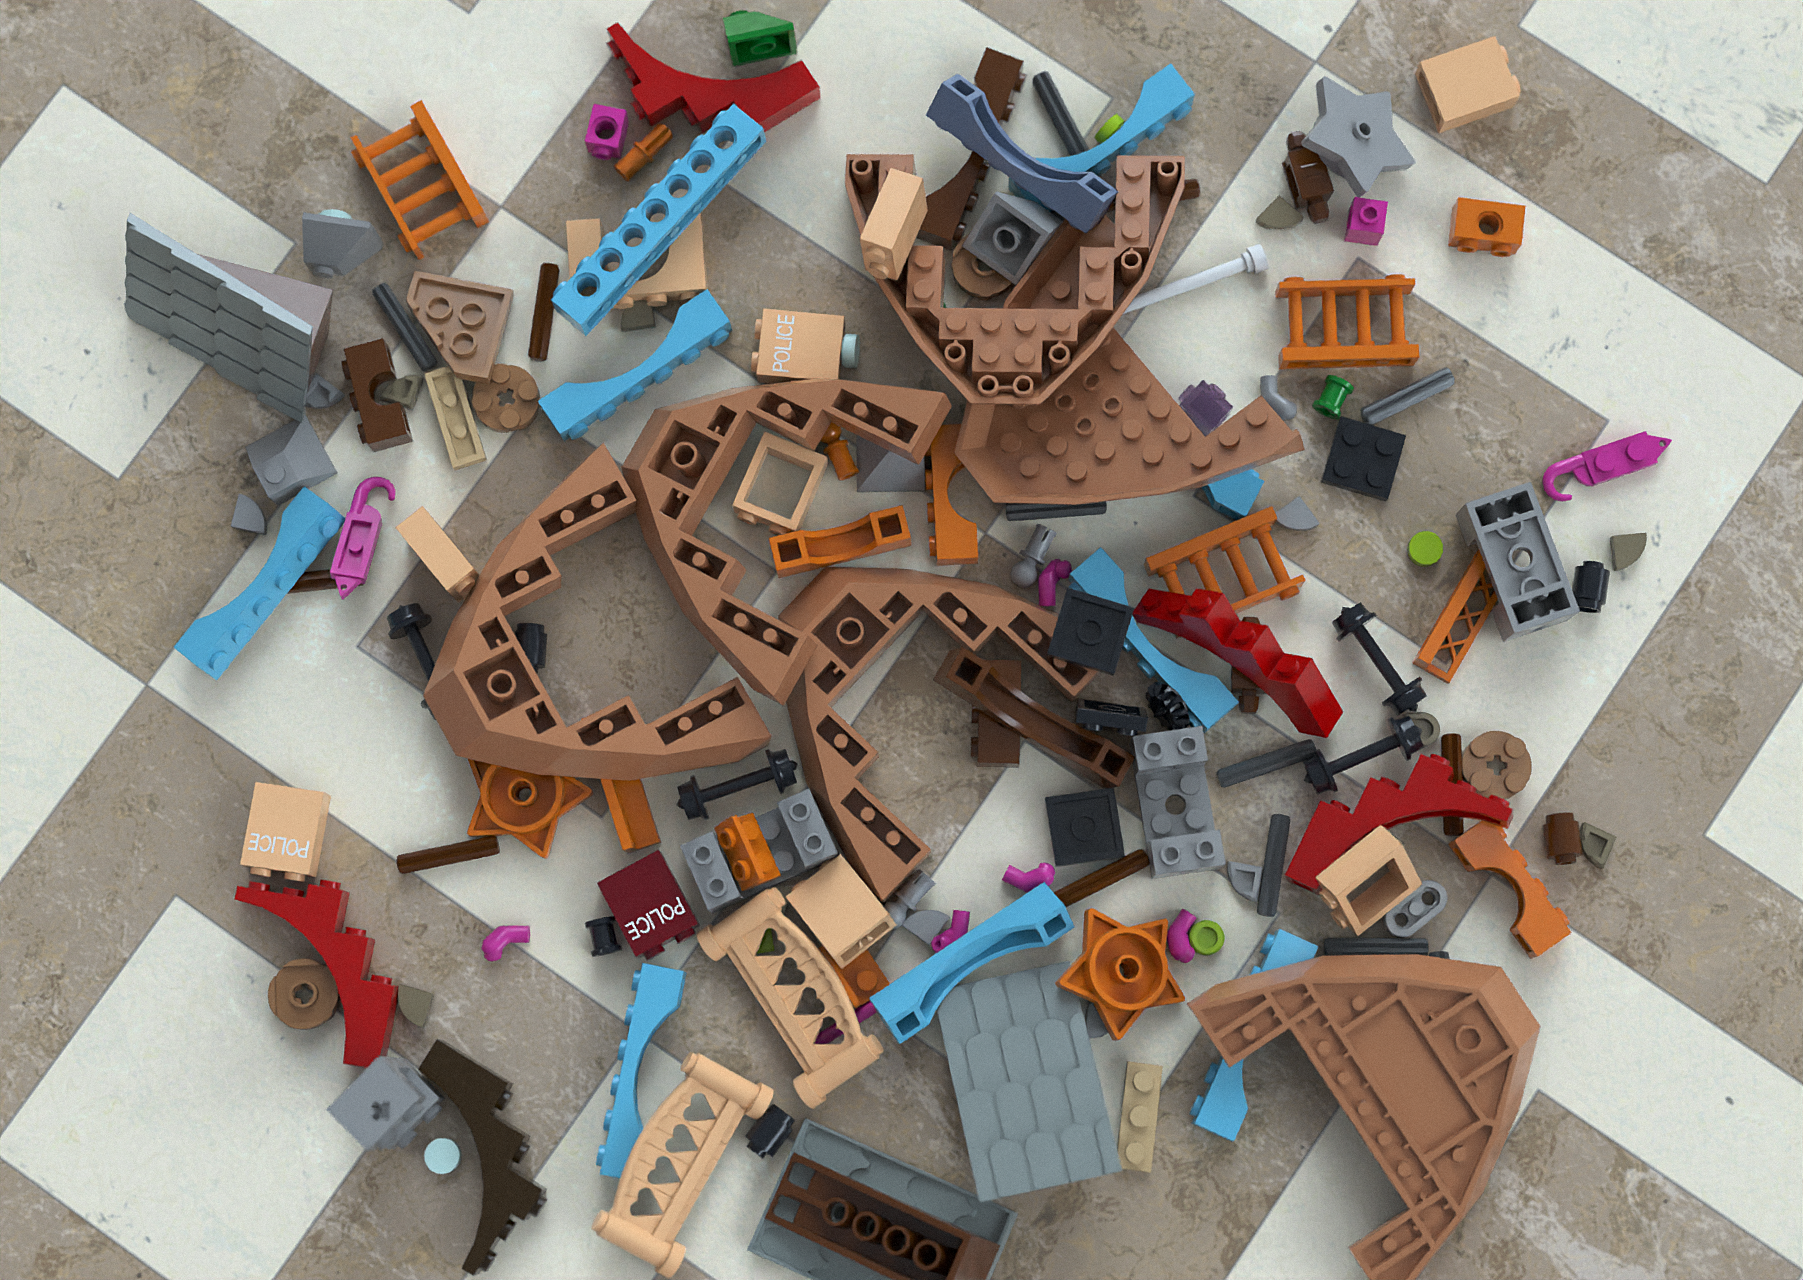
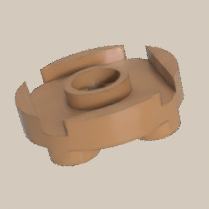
[951,234,1013,301]
[472,364,541,433]
[1462,731,1532,800]
[268,959,340,1030]

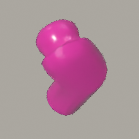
[1038,559,1072,606]
[1002,863,1055,893]
[1166,909,1196,963]
[931,910,970,953]
[481,925,530,962]

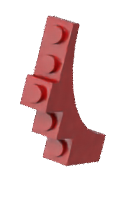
[606,22,821,133]
[1132,588,1343,738]
[1285,754,1514,896]
[234,879,399,1068]

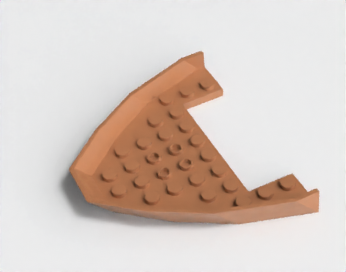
[954,214,1305,505]
[1186,954,1541,1280]

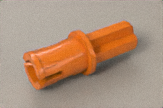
[613,123,673,182]

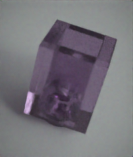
[1178,380,1233,437]

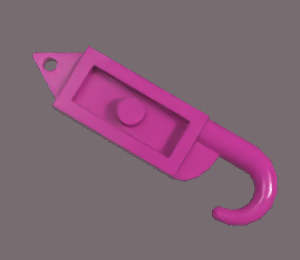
[1542,431,1672,502]
[330,477,396,600]

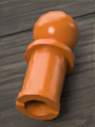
[820,422,859,481]

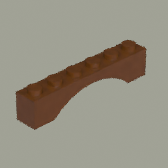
[916,47,1027,251]
[933,647,1135,789]

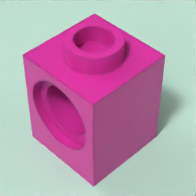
[585,104,630,160]
[1344,197,1388,246]

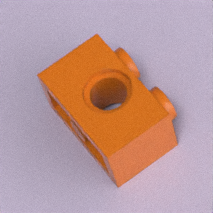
[1448,197,1526,257]

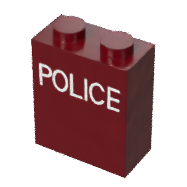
[597,849,701,961]

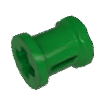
[1312,375,1354,419]

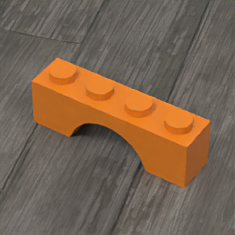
[924,424,978,566]
[769,505,911,578]
[1448,820,1572,959]

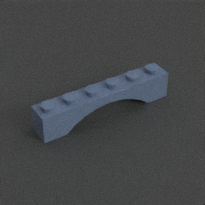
[926,74,1118,233]

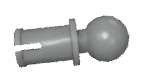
[1011,524,1057,588]
[883,869,936,929]

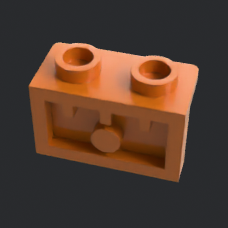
[714,812,781,891]
[818,946,890,1009]

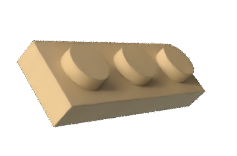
[424,366,487,471]
[1117,1061,1163,1172]

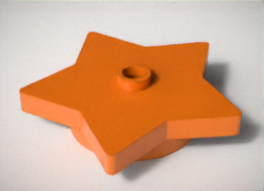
[467,759,593,859]
[1055,908,1185,1041]

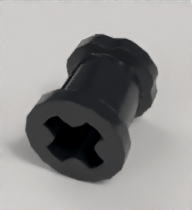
[584,916,622,957]

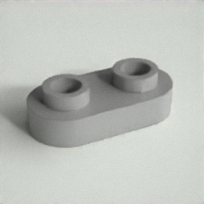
[1383,880,1447,938]

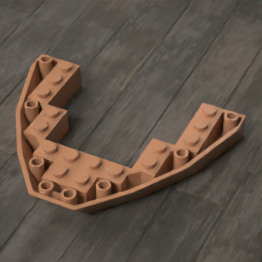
[845,154,1185,405]
[621,378,952,706]
[423,442,772,781]
[778,567,1101,904]

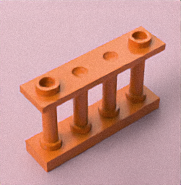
[351,100,489,260]
[1275,274,1419,369]
[1143,506,1306,640]

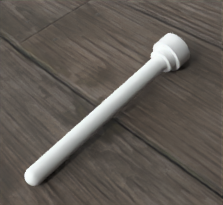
[1123,244,1269,314]

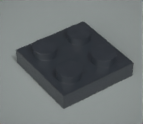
[1321,416,1406,502]
[1047,588,1134,676]
[1076,698,1148,736]
[1045,788,1125,867]

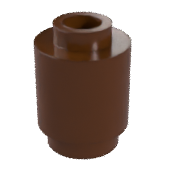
[1543,812,1583,865]

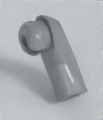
[1260,375,1297,420]

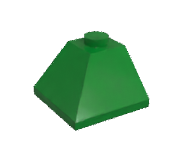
[723,10,797,67]

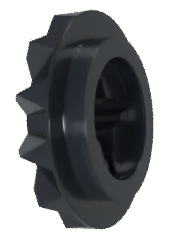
[1145,682,1189,731]

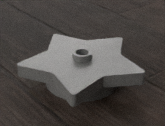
[1301,76,1415,198]

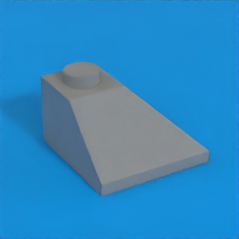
[962,192,1063,285]
[302,212,383,278]
[245,415,337,505]
[856,435,925,492]

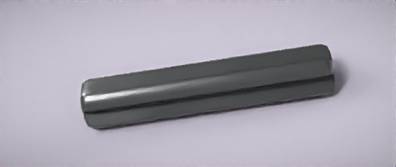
[1032,71,1089,156]
[372,283,438,372]
[1360,367,1455,425]
[1005,501,1107,521]
[1216,739,1316,788]
[1257,814,1291,917]
[1324,938,1429,956]

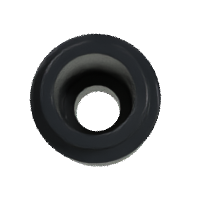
[1572,561,1610,613]
[513,623,547,674]
[745,1104,796,1158]

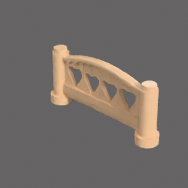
[697,887,883,1109]
[591,1052,774,1278]

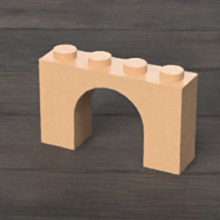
[566,213,708,309]

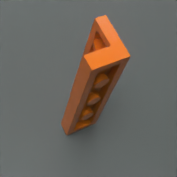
[1412,548,1498,684]
[582,717,661,854]

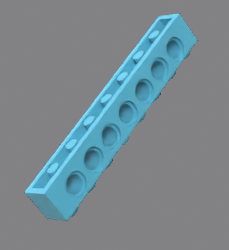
[551,104,767,336]

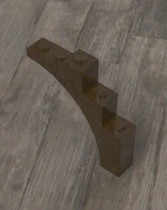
[418,1039,547,1276]

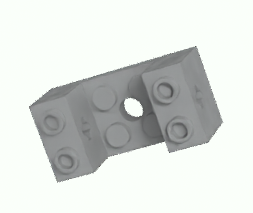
[1456,482,1580,642]
[1129,726,1226,879]
[680,789,838,914]
[326,1056,445,1151]

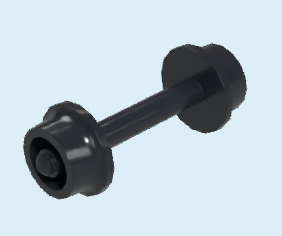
[1332,602,1427,716]
[387,603,436,720]
[1303,716,1424,794]
[676,749,798,820]

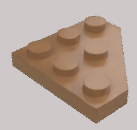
[406,271,514,384]

